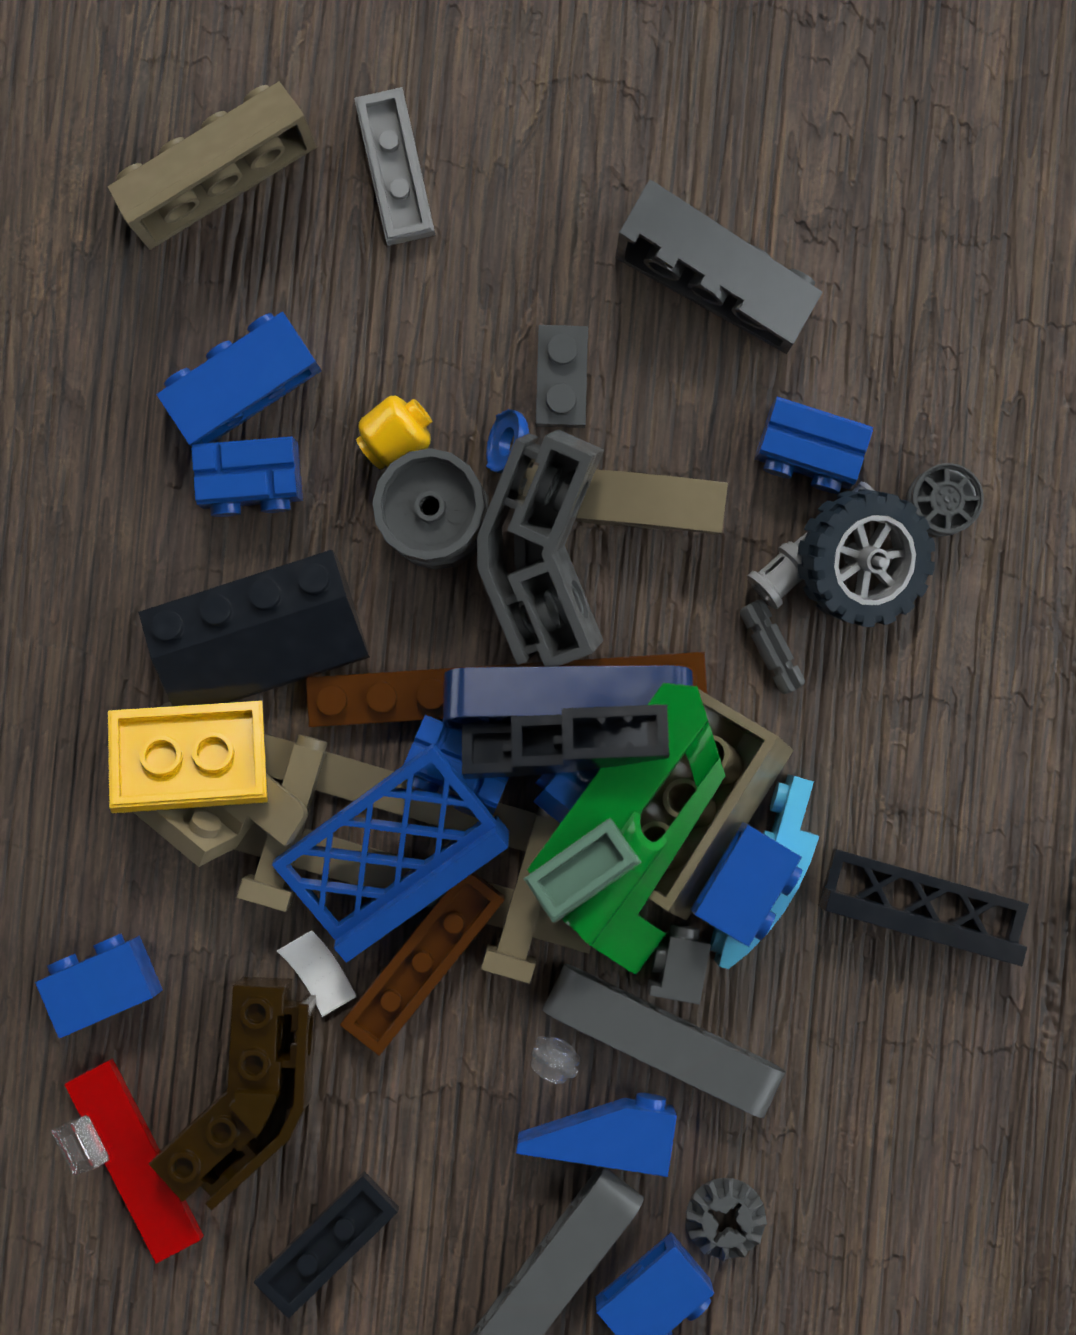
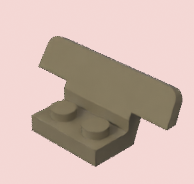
[133,702,308,867]

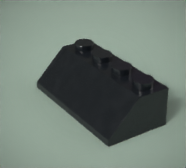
[138,550,370,706]

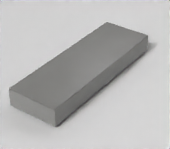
[354,87,435,246]

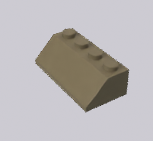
[108,81,317,250]
[640,690,794,920]

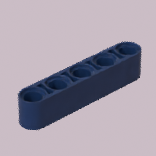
[443,665,693,730]

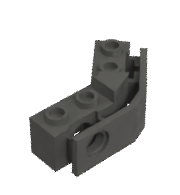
[477,429,604,667]

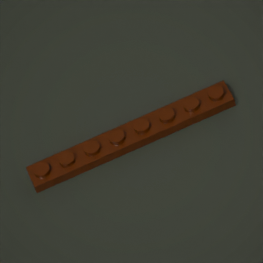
[306,652,707,727]

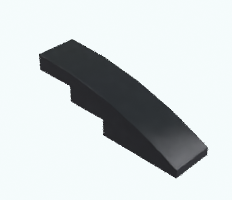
[462,704,669,779]

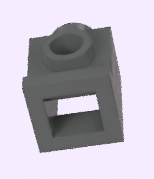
[647,924,711,1005]

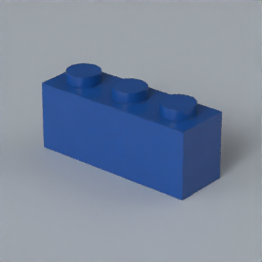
[156,311,322,446]

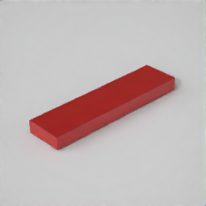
[64,1058,204,1264]

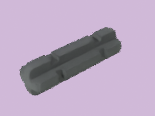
[740,599,805,694]

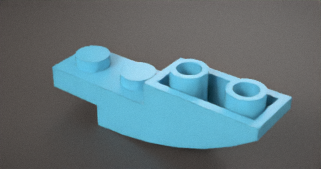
[710,775,819,969]

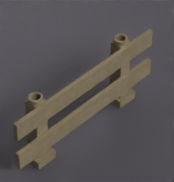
[234,733,591,984]

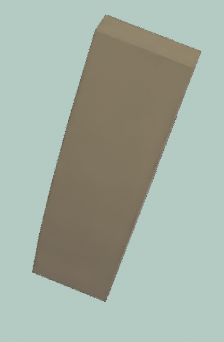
[523,465,728,535]

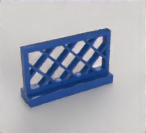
[272,743,509,963]

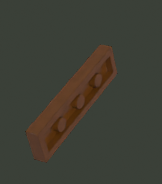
[340,872,505,1056]

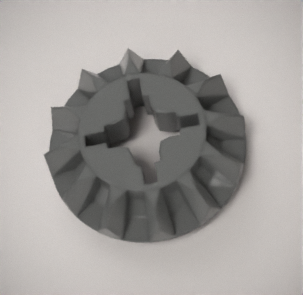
[686,1178,767,1262]

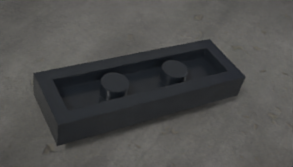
[253,1171,399,1319]

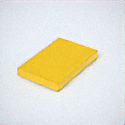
[108,701,268,813]

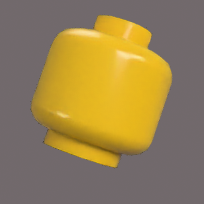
[356,395,432,469]

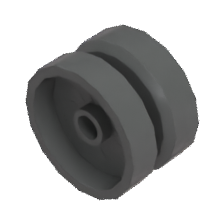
[372,448,490,570]

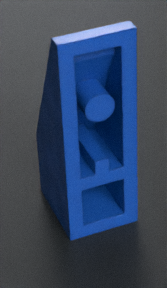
[516,1093,677,1177]

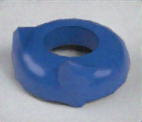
[486,409,529,474]

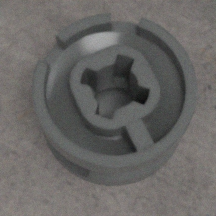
[905,463,984,537]

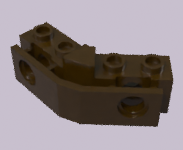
[149,977,316,1211]

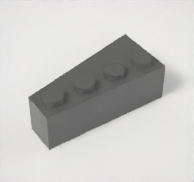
[615,179,822,354]

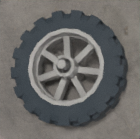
[797,489,935,627]

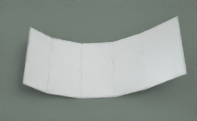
[277,930,357,1017]

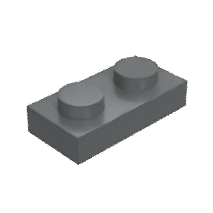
[536,325,588,428]

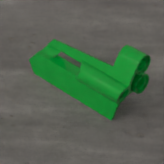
[527,683,725,974]

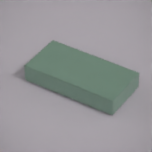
[524,818,642,923]

